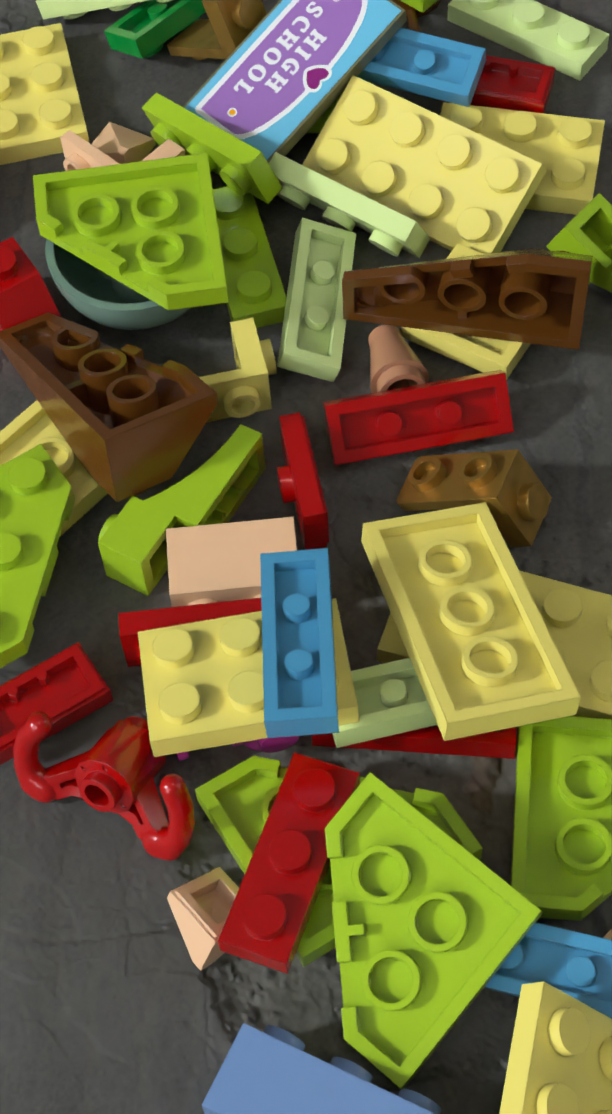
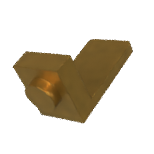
[167,0,267,60]
[396,449,552,547]

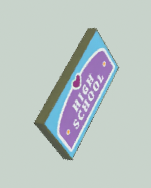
[183,0,407,163]

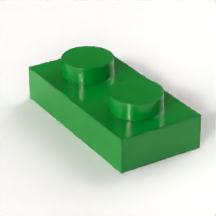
[104,0,206,59]

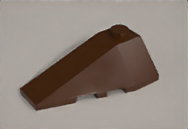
[342,248,593,350]
[0,312,218,502]

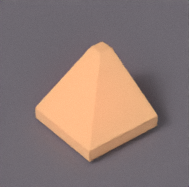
[91,121,156,164]
[167,867,239,971]

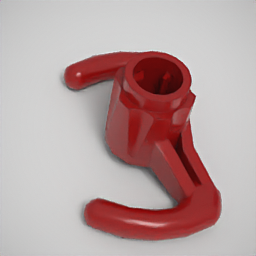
[13,711,195,861]

